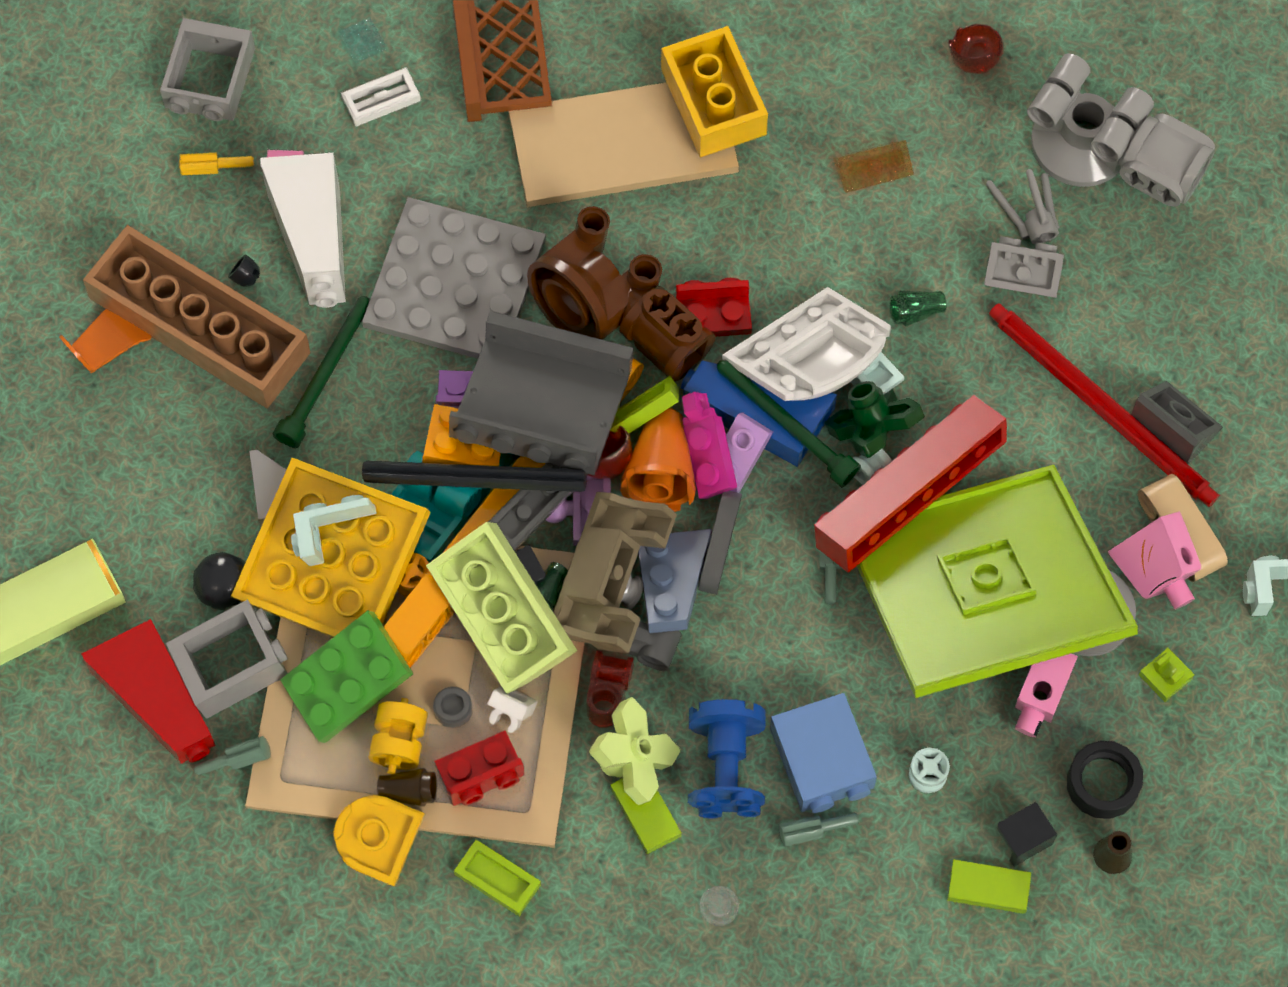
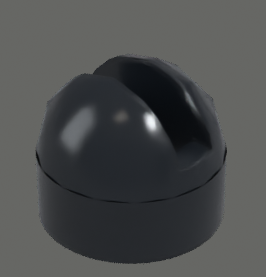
[228,254,260,287]

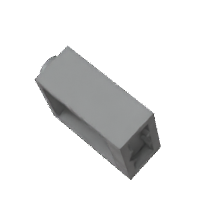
[160,18,255,121]
[166,599,288,719]

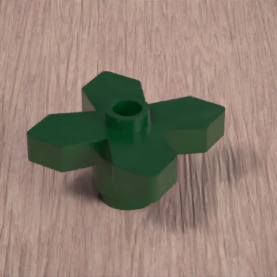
[824,381,925,458]

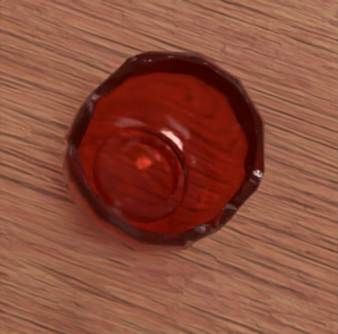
[948,24,1004,74]
[588,425,632,479]

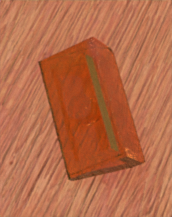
[833,140,914,193]

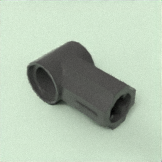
[626,621,682,671]

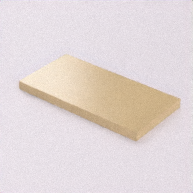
[509,82,739,207]

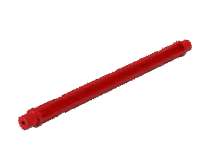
[988,303,1220,508]

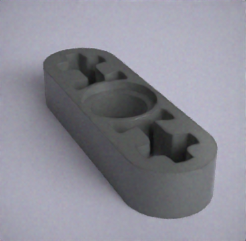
[698,491,742,595]

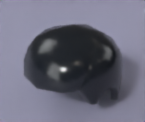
[193,552,246,610]

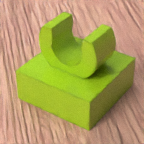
[1139,648,1195,702]

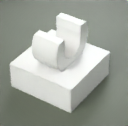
[488,686,538,733]

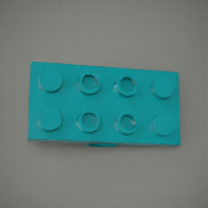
[391,451,515,563]

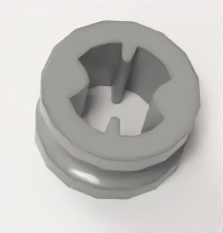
[621,575,643,609]

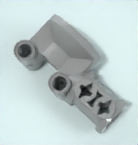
[1027,53,1215,207]

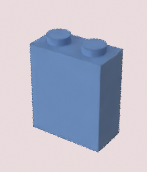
[770,693,877,813]

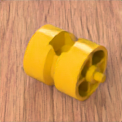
[368,698,428,774]

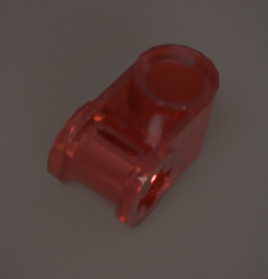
[587,650,635,728]

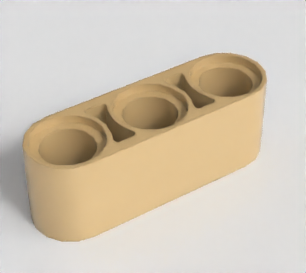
[1138,474,1228,582]

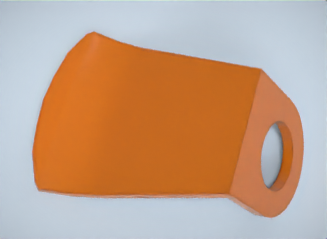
[59,309,152,374]

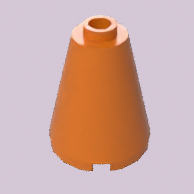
[620,408,696,512]

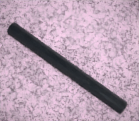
[362,460,587,492]

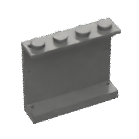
[449,311,634,475]

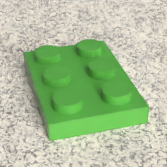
[280,610,413,743]

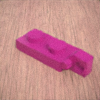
[682,392,737,499]

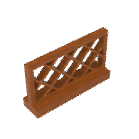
[453,0,552,122]

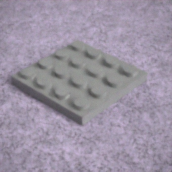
[362,197,546,359]

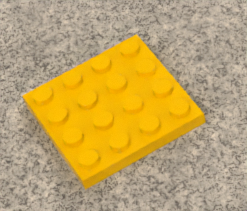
[231,458,431,638]

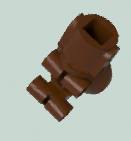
[527,206,716,382]

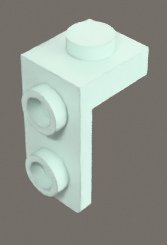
[291,495,377,566]
[1243,555,1288,616]

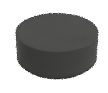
[433,687,473,728]

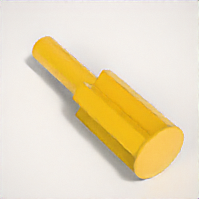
[179,152,254,176]

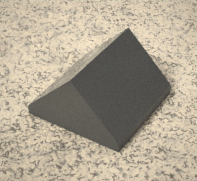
[1131,381,1223,464]

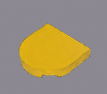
[334,795,426,886]

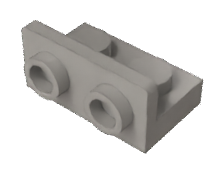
[984,236,1064,298]

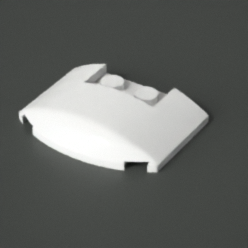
[722,287,891,401]

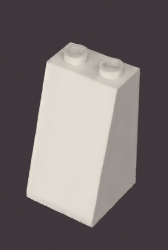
[260,153,346,308]

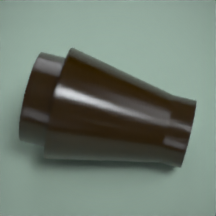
[377,768,437,807]
[1093,831,1132,874]

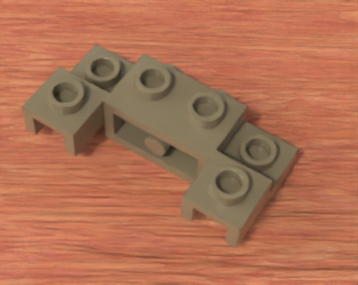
[553,492,677,654]

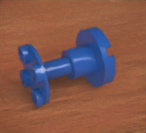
[688,699,766,819]

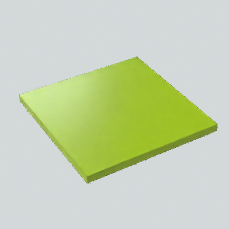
[857,464,1138,698]

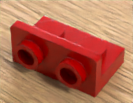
[675,277,752,337]
[434,730,525,806]

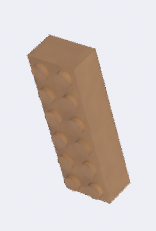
[83,225,311,409]

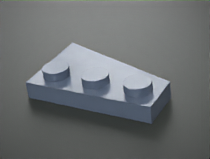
[638,529,712,633]

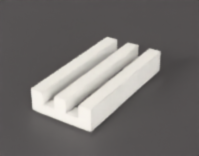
[341,68,421,127]

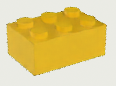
[661,26,768,158]

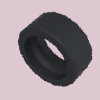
[1067,740,1143,819]

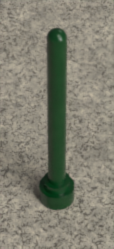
[272,296,370,449]
[717,360,861,488]

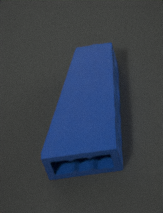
[681,360,837,467]

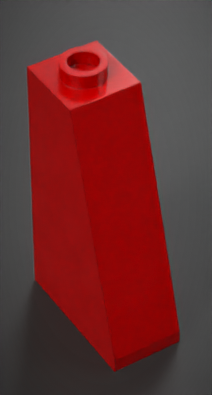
[81,619,216,763]

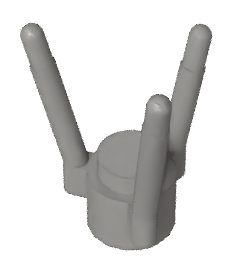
[986,169,1060,245]

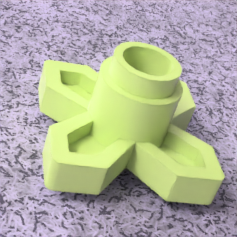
[589,697,680,805]

